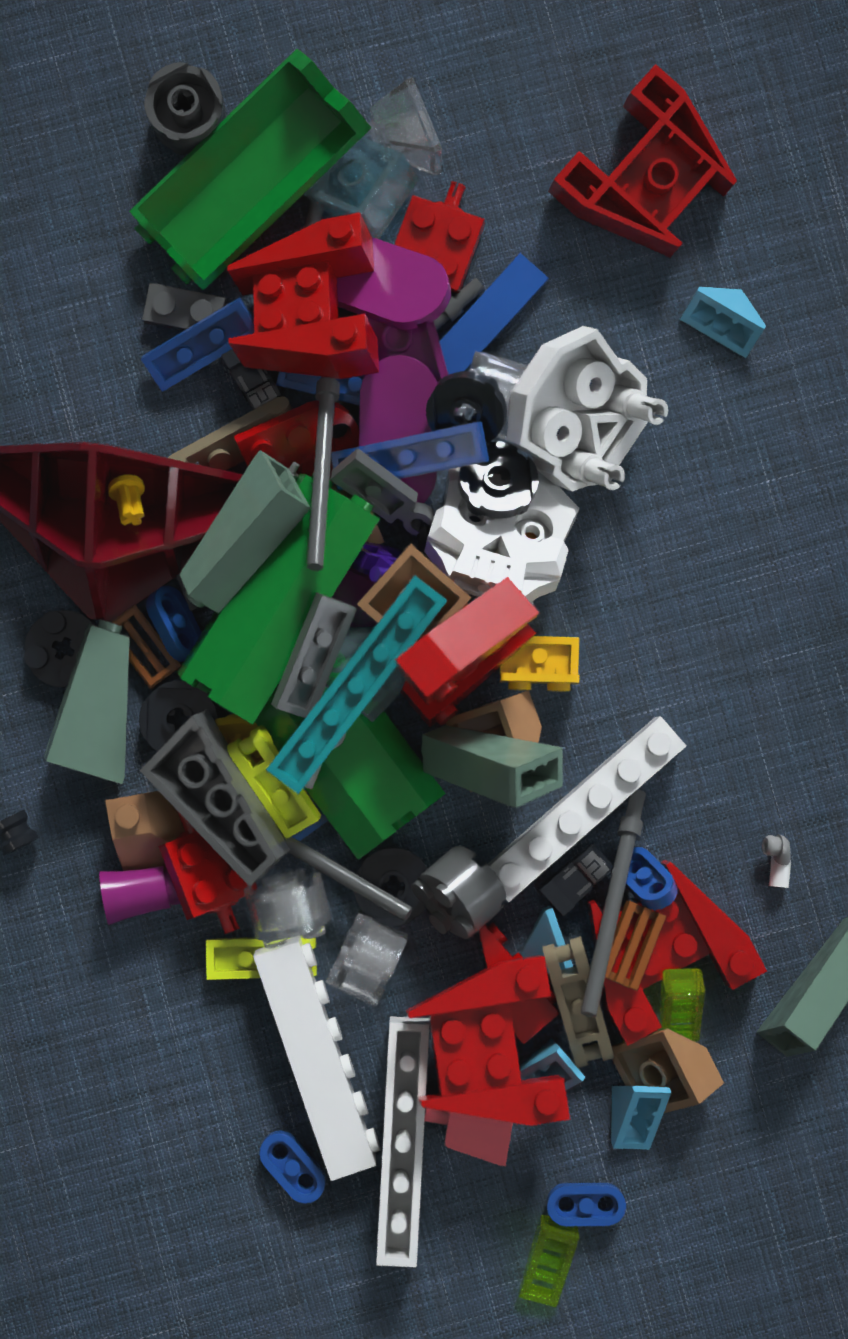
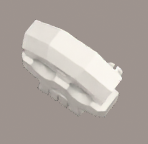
[506,326,668,491]
[425,467,580,605]

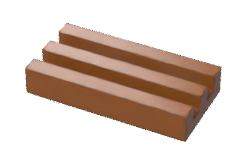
[112,604,182,690]
[605,901,666,991]

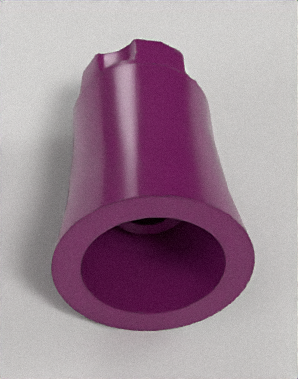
[99,866,180,925]

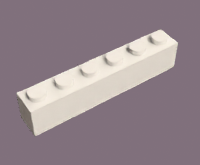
[488,716,686,902]
[253,935,381,1181]
[376,1016,429,1267]

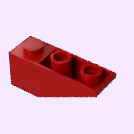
[479,922,560,1045]

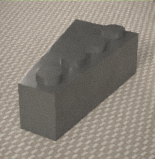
[139,709,290,886]

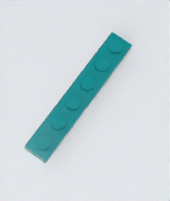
[266,576,447,794]

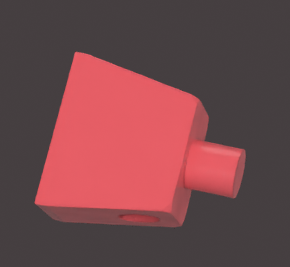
[424,1108,513,1167]

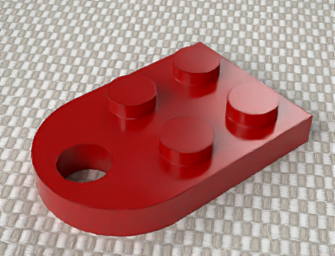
[234,400,359,477]

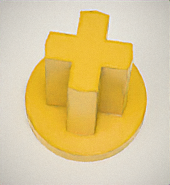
[108,475,145,526]

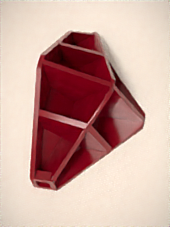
[0,442,243,622]

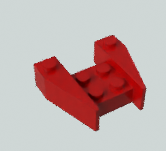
[548,64,737,258]
[227,212,379,379]
[395,577,539,727]
[587,860,767,1046]
[405,955,570,1126]

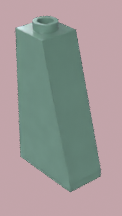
[180,450,311,614]
[44,619,129,784]
[421,725,563,808]
[756,917,848,1057]

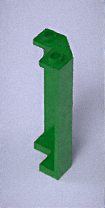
[129,49,372,290]
[177,472,380,724]
[255,652,446,860]

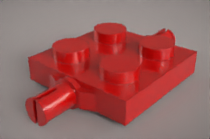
[394,181,485,293]
[158,810,259,934]

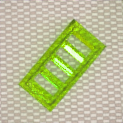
[660,968,705,1042]
[519,1215,579,1307]

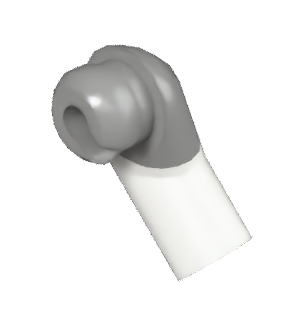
[762,834,791,888]

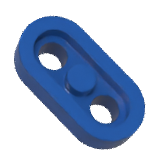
[146,586,202,662]
[625,847,678,910]
[260,1131,326,1203]
[546,1183,626,1226]

